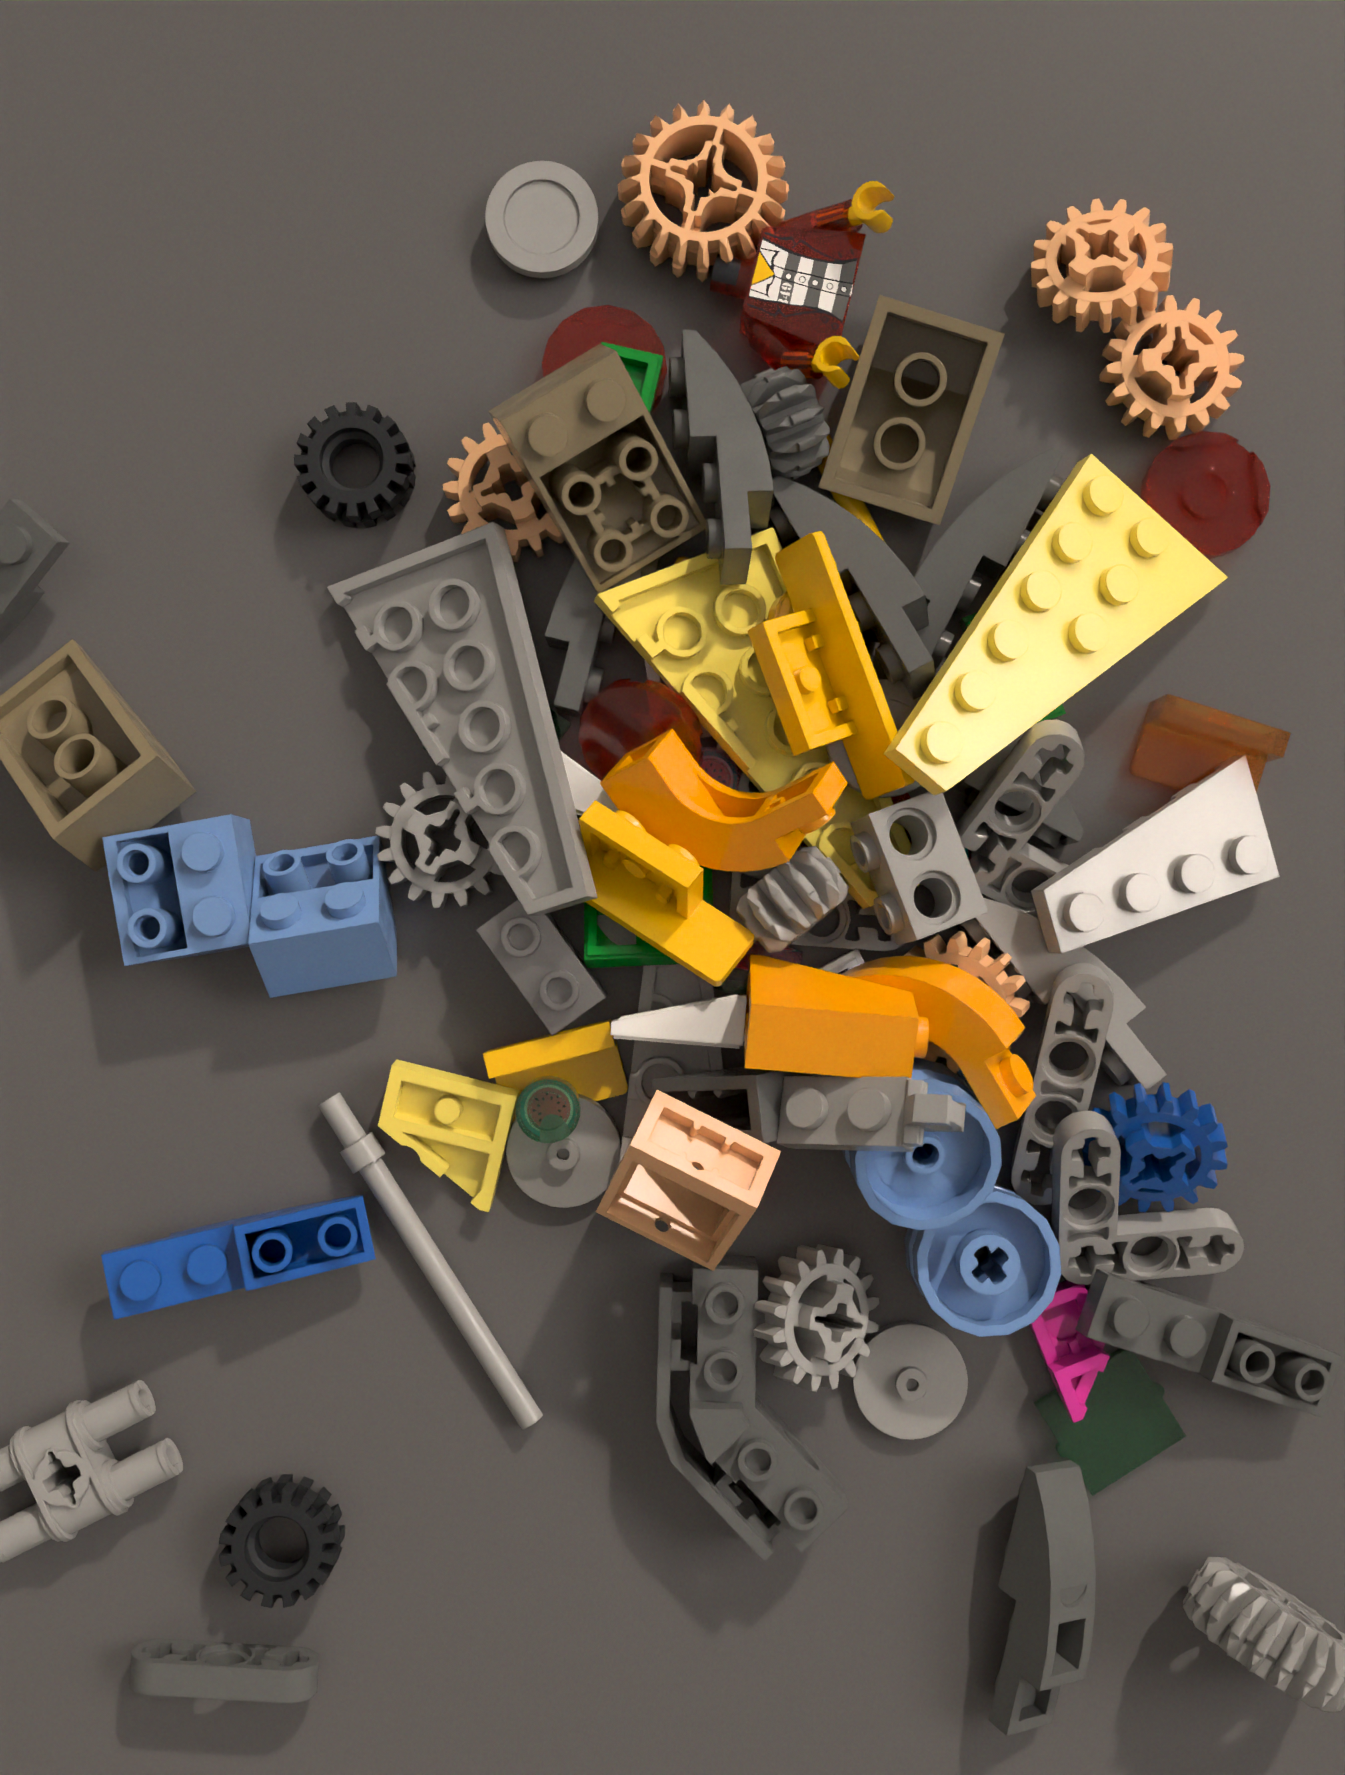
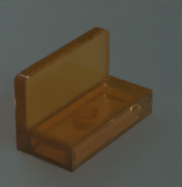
[1129,694,1291,793]

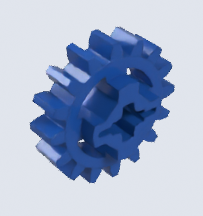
[1082,1082,1228,1213]

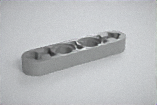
[1011,963,1114,1205]

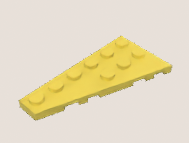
[884,454,1228,796]
[594,527,921,909]

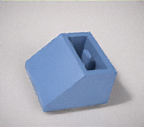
[102,814,256,966]
[248,835,397,998]

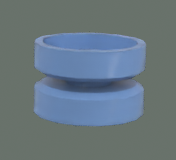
[841,1058,1002,1231]
[904,1183,1061,1337]

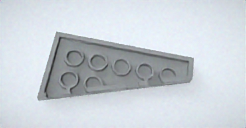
[327,522,598,916]

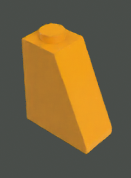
[744,954,929,1078]

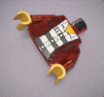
[710,181,895,389]

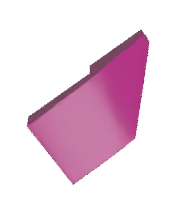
[1029,1280,1110,1423]

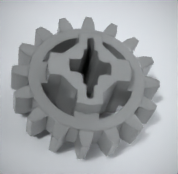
[375,771,504,909]
[753,1244,879,1392]

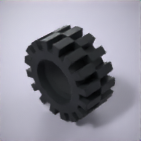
[294,402,416,528]
[219,1474,345,1608]

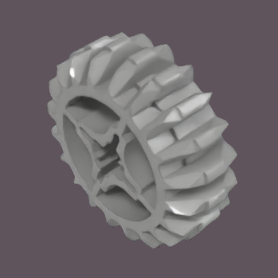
[1183,1557,1345,1713]

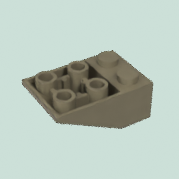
[488,344,706,594]

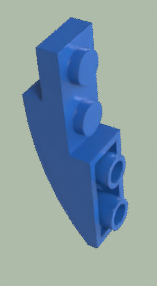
[101,1195,376,1320]

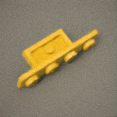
[747,531,915,800]
[578,800,754,987]

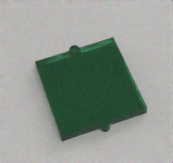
[1034,1348,1186,1496]

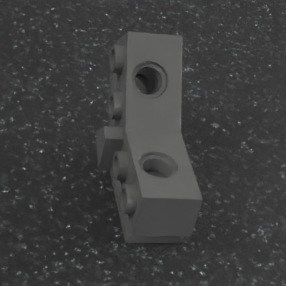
[656,1255,850,1562]

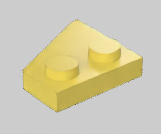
[378,1059,520,1212]

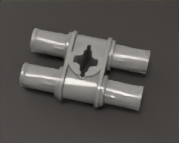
[0,1380,183,1563]

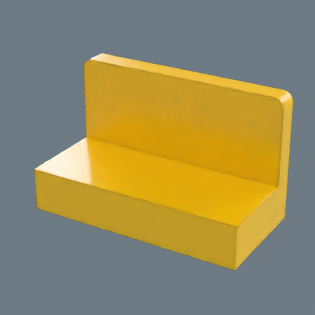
[483,1019,628,1123]

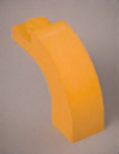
[600,728,848,872]
[841,956,1036,1129]

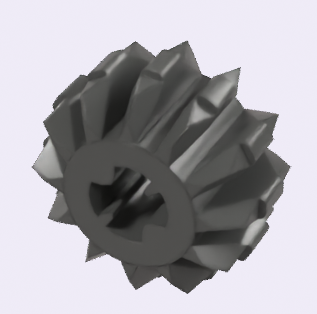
[740,366,830,480]

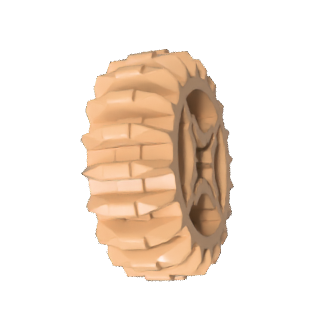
[618,100,789,282]

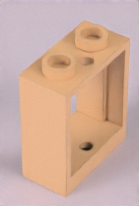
[596,1090,781,1271]

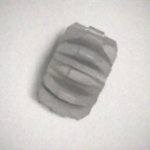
[736,846,849,953]

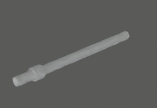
[318,1092,543,1430]

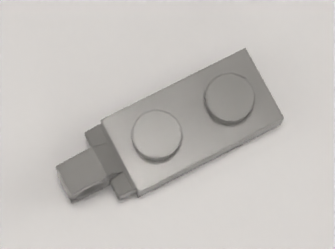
[777,1076,966,1152]

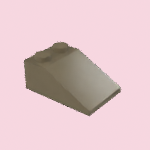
[819,295,1005,525]
[0,639,196,872]

